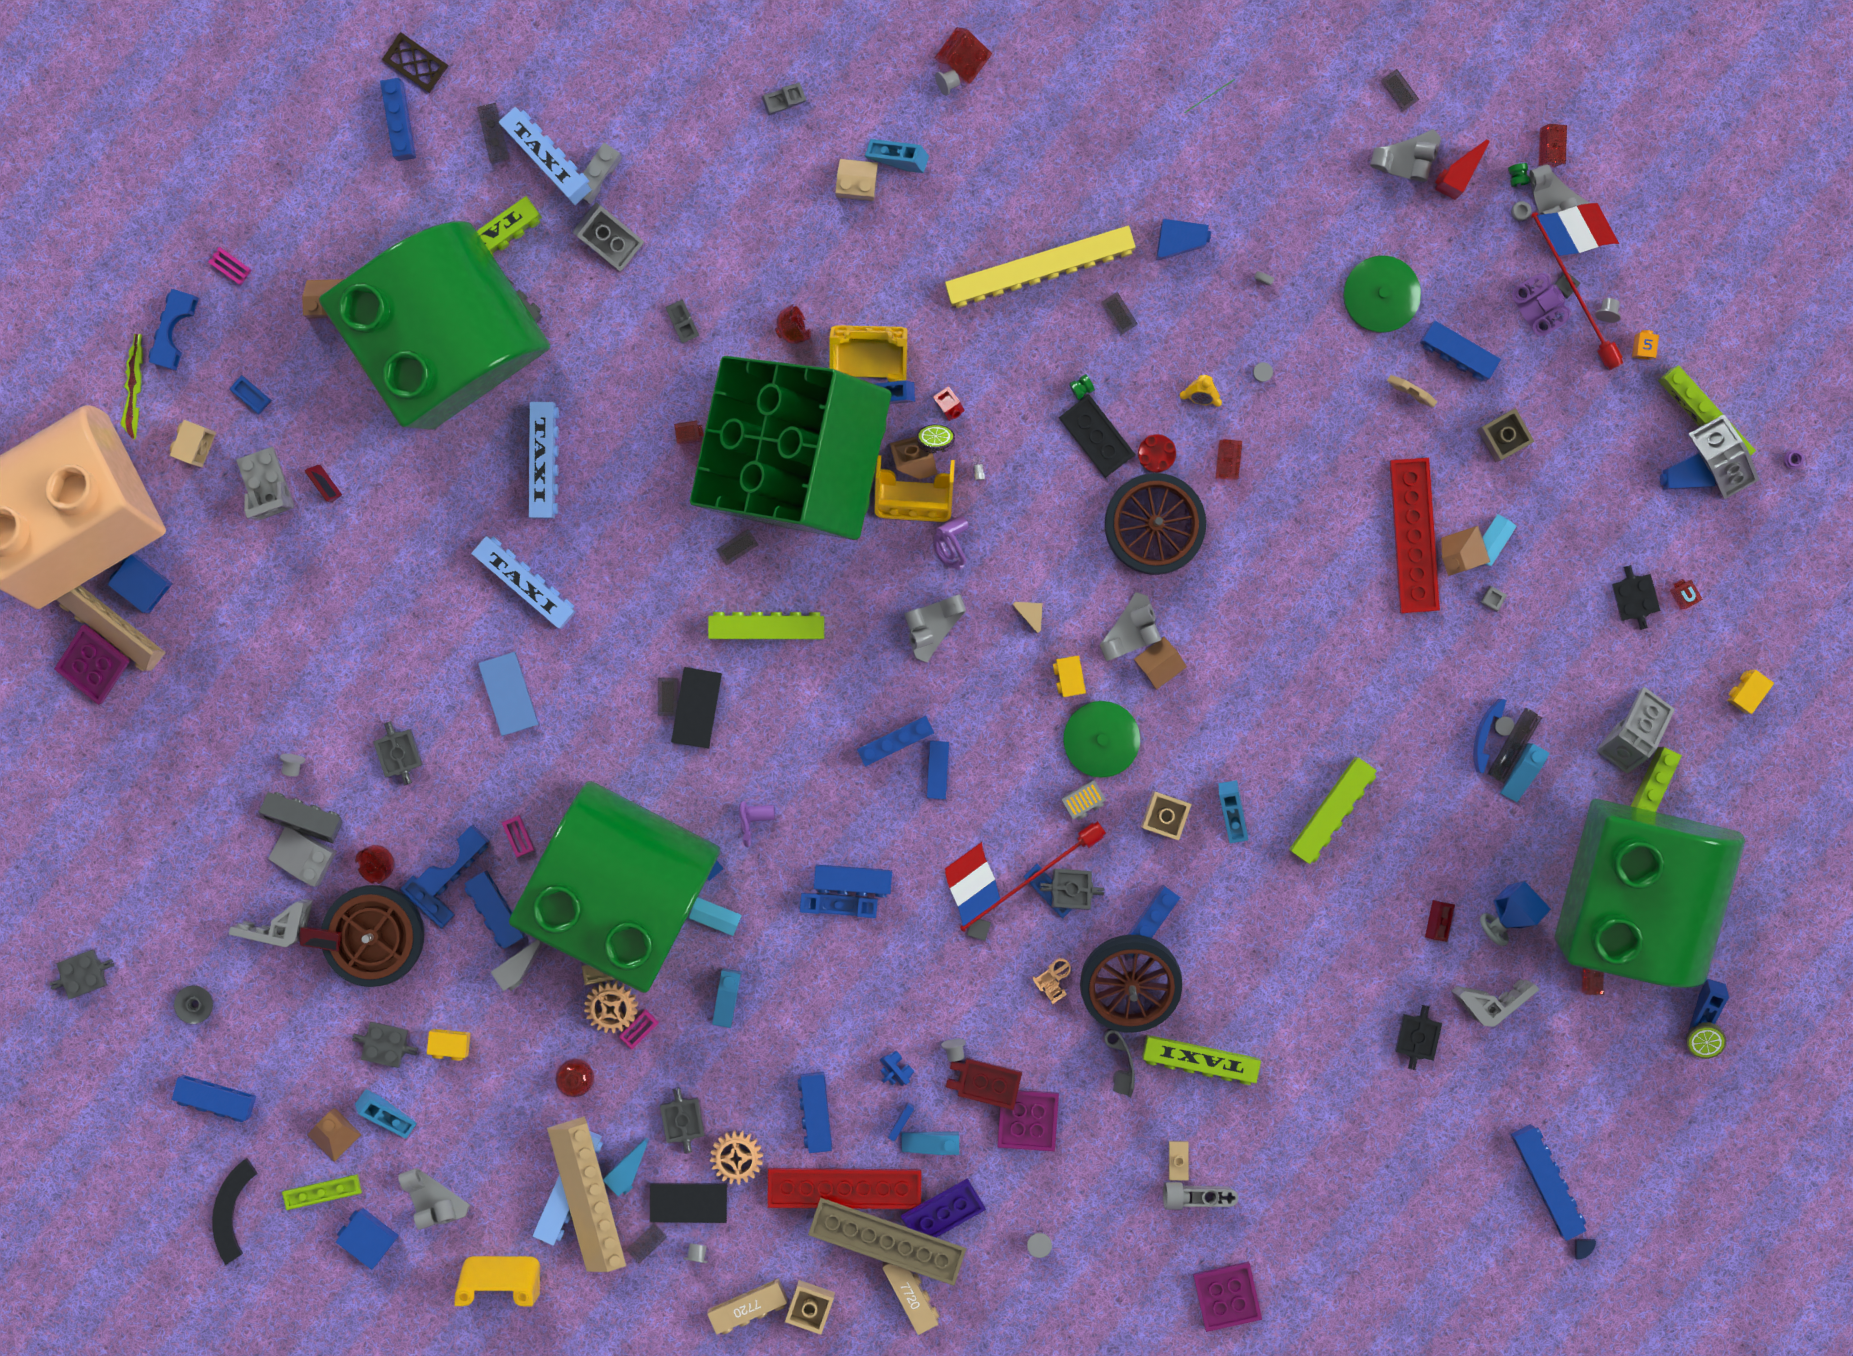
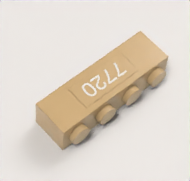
[882,1262,940,1335]
[707,1278,788,1335]

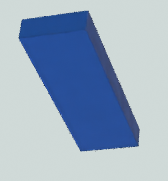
[927,741,949,799]
[1023,864,1072,919]
[400,875,455,929]

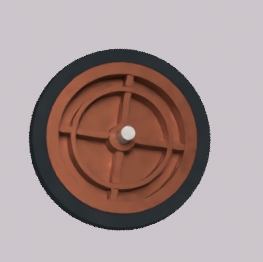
[321,885,424,987]

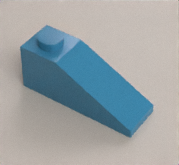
[865,139,929,173]
[1500,743,1550,802]
[1218,780,1249,843]
[712,968,742,1028]
[355,1089,417,1139]
[902,1131,960,1155]
[603,1137,649,1197]

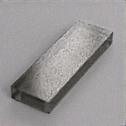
[477,103,510,164]

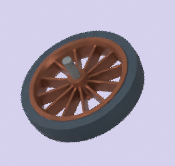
[1105,473,1206,575]
[1080,935,1182,1033]

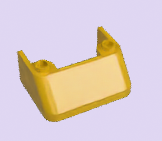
[875,455,955,522]

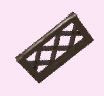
[382,32,449,93]

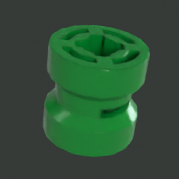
[1508,163,1531,187]
[1069,374,1095,400]

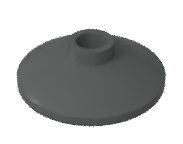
[174,985,213,1024]

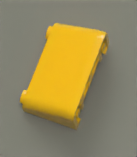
[829,325,908,382]
[455,1256,540,1306]

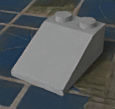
[572,202,644,272]
[268,827,337,887]
[490,940,544,991]

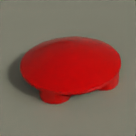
[1138,434,1176,473]

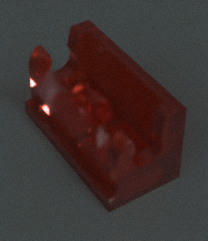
[1538,124,1567,167]
[1215,439,1242,480]
[1582,968,1605,995]

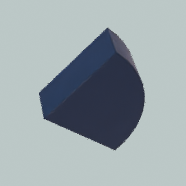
[1575,1239,1596,1260]

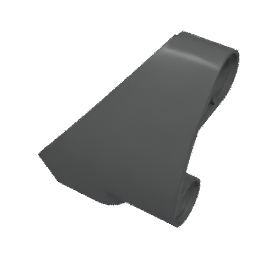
[1103,1029,1135,1098]

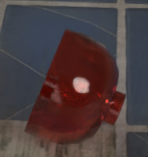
[775,304,811,344]
[355,845,395,884]
[555,1058,594,1098]

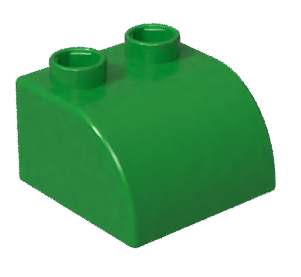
[319,221,550,430]
[690,356,891,540]
[509,781,721,993]
[1554,799,1745,988]

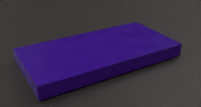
[901,1178,986,1238]

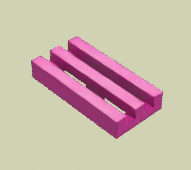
[208,247,252,285]
[502,815,535,858]
[618,1009,659,1050]

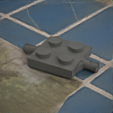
[373,721,423,786]
[1039,868,1105,910]
[50,949,114,999]
[352,1021,418,1068]
[660,1087,705,1154]

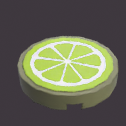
[1686,1022,1726,1059]

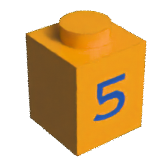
[1632,330,1659,360]

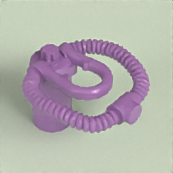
[933,516,969,571]
[739,801,775,847]

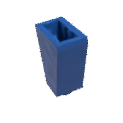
[1156,219,1211,260]
[1660,452,1715,490]

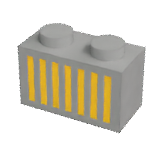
[1061,780,1106,820]

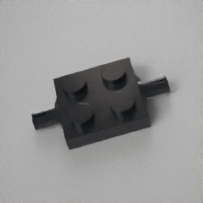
[1612,565,1661,630]
[1395,1005,1442,1070]

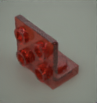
[934,27,992,84]

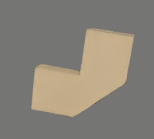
[1387,375,1437,408]

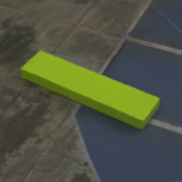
[282,1174,362,1210]

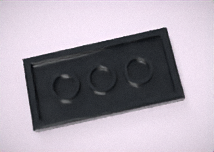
[1058,394,1136,478]
[671,667,722,749]
[650,1183,727,1223]

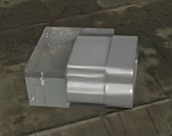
[972,455,985,481]

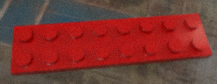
[1390,457,1440,613]
[768,1168,921,1209]

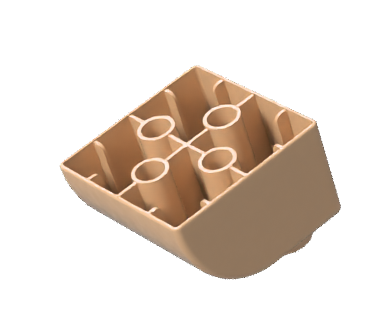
[0,405,166,609]

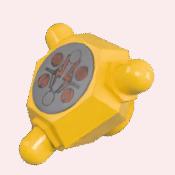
[1179,375,1222,407]

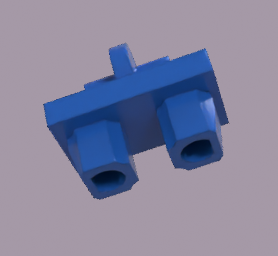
[879,1051,914,1086]

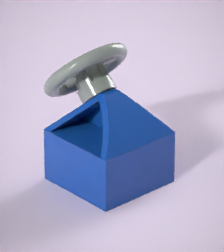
[1480,881,1551,946]

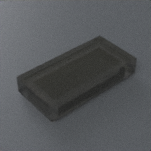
[1381,69,1420,112]
[1101,292,1138,335]
[716,529,759,566]
[658,678,678,716]
[626,1223,668,1263]

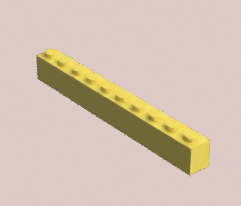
[945,225,1136,308]

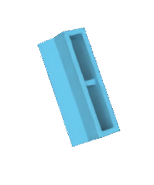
[1483,514,1517,566]
[689,897,742,936]

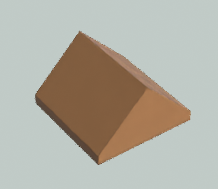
[1134,637,1187,690]

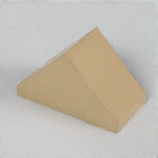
[1012,602,1043,633]

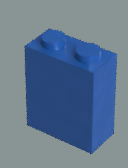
[107,554,173,613]
[336,1208,399,1270]

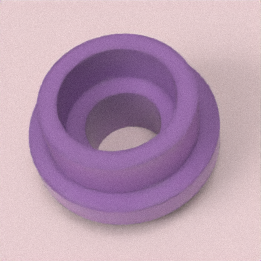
[1784,450,1804,469]

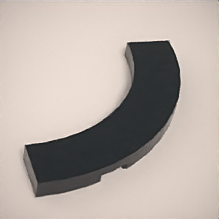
[212,1158,258,1265]

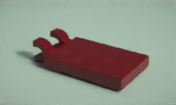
[946,1058,1023,1110]

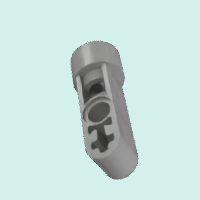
[1163,1182,1238,1210]

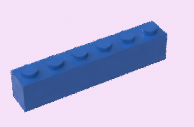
[1510,1124,1587,1241]

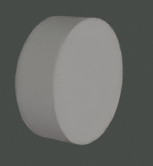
[1511,201,1532,221]
[1254,271,1274,286]
[1253,362,1273,382]
[1494,717,1514,736]

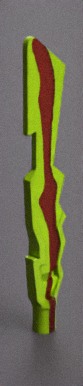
[120,334,143,439]

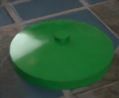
[1343,256,1421,333]
[1063,701,1140,778]

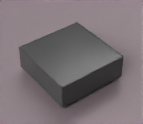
[1555,273,1581,298]
[967,919,991,941]

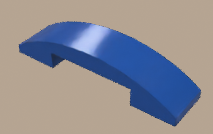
[1473,699,1507,773]
[800,893,878,918]

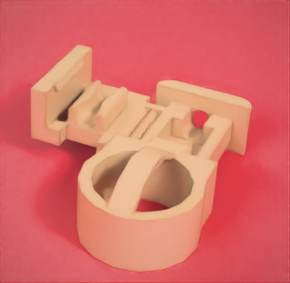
[1033,958,1071,1004]

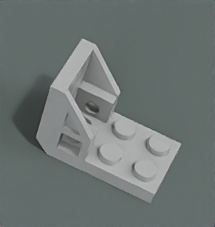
[1689,414,1760,499]
[236,447,294,521]
[1597,687,1675,773]
[229,899,313,947]
[1451,979,1539,1027]

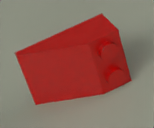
[1435,139,1490,200]

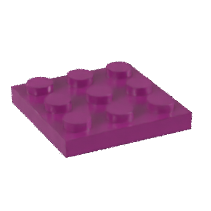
[54,624,131,705]
[997,1090,1059,1152]
[1193,1262,1262,1332]

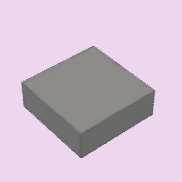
[1480,586,1507,612]

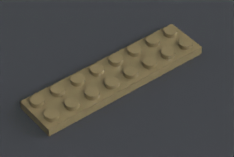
[808,1198,967,1286]

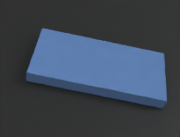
[478,652,539,736]

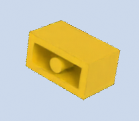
[1053,655,1086,697]
[1727,670,1774,714]
[427,1029,471,1061]

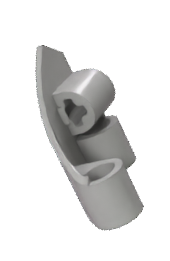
[1370,129,1441,182]
[1529,164,1590,215]
[1100,592,1162,661]
[904,594,966,663]
[399,1168,470,1230]

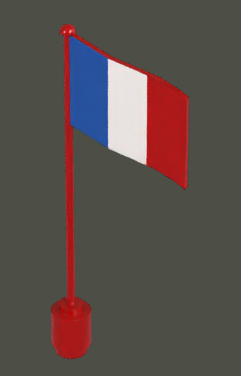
[1531,203,1623,370]
[945,821,1106,932]

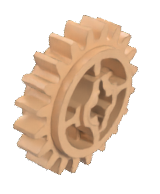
[584,980,638,1033]
[710,1130,764,1185]

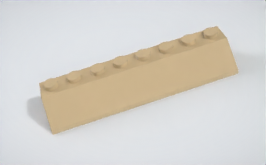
[56,585,166,671]
[547,1116,626,1272]

